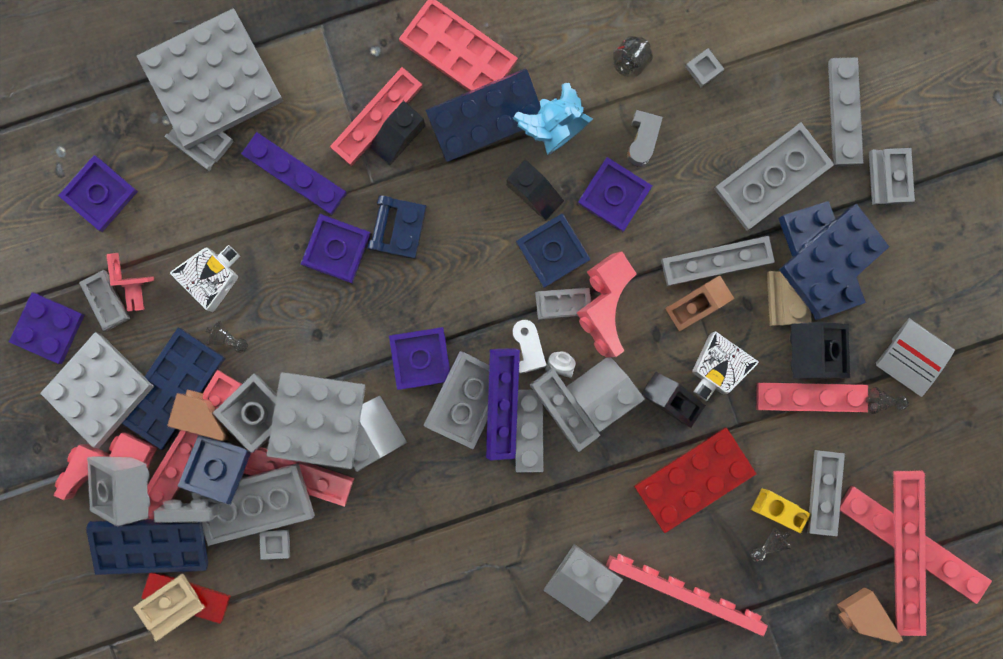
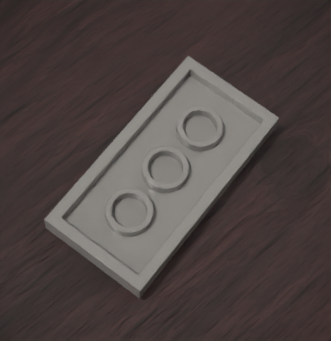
[714,122,834,231]
[191,463,315,546]

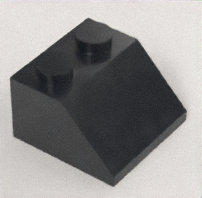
[790,322,850,379]

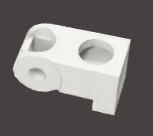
[513,320,546,374]

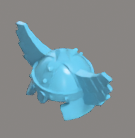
[513,83,593,155]

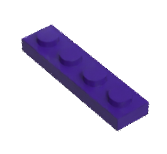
[241,132,347,215]
[486,348,520,460]

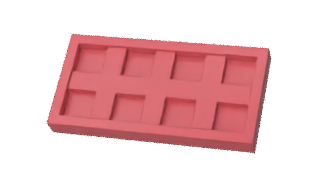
[399,0,518,92]

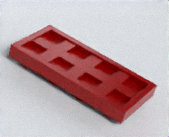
[634,427,756,533]

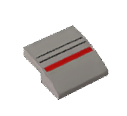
[876,318,955,397]

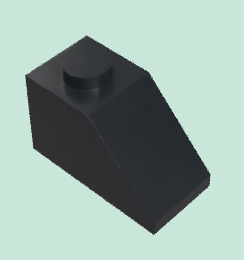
[370,100,426,165]
[506,159,564,221]
[641,372,706,428]

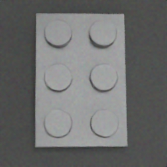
[423,351,489,449]

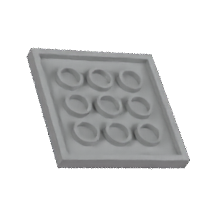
[137,8,283,150]

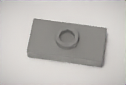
[79,270,130,331]
[535,288,591,320]

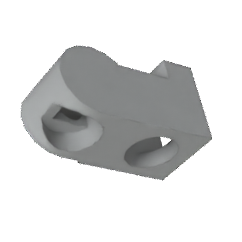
[627,110,663,166]

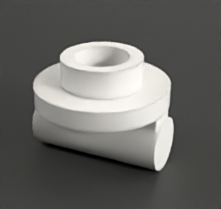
[545,352,576,378]

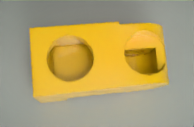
[751,488,810,533]

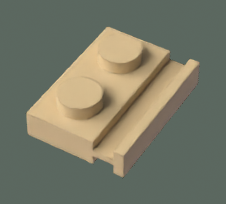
[767,271,812,326]
[133,574,205,641]

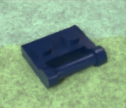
[367,196,427,259]

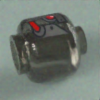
[613,36,653,77]

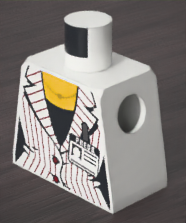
[170,245,240,312]
[692,331,758,401]

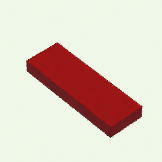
[141,572,231,624]

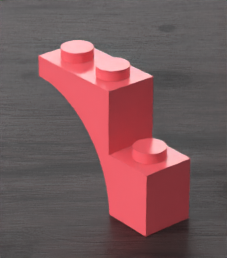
[577,251,636,358]
[54,433,158,500]

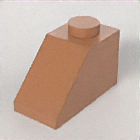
[665,276,734,332]
[168,390,230,441]
[837,587,903,643]

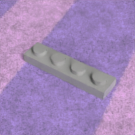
[828,58,863,166]
[661,236,775,286]

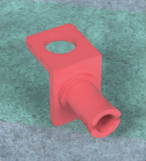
[107,253,154,311]

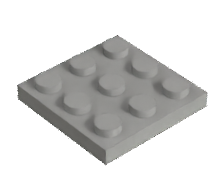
[40,332,154,449]
[267,372,366,469]

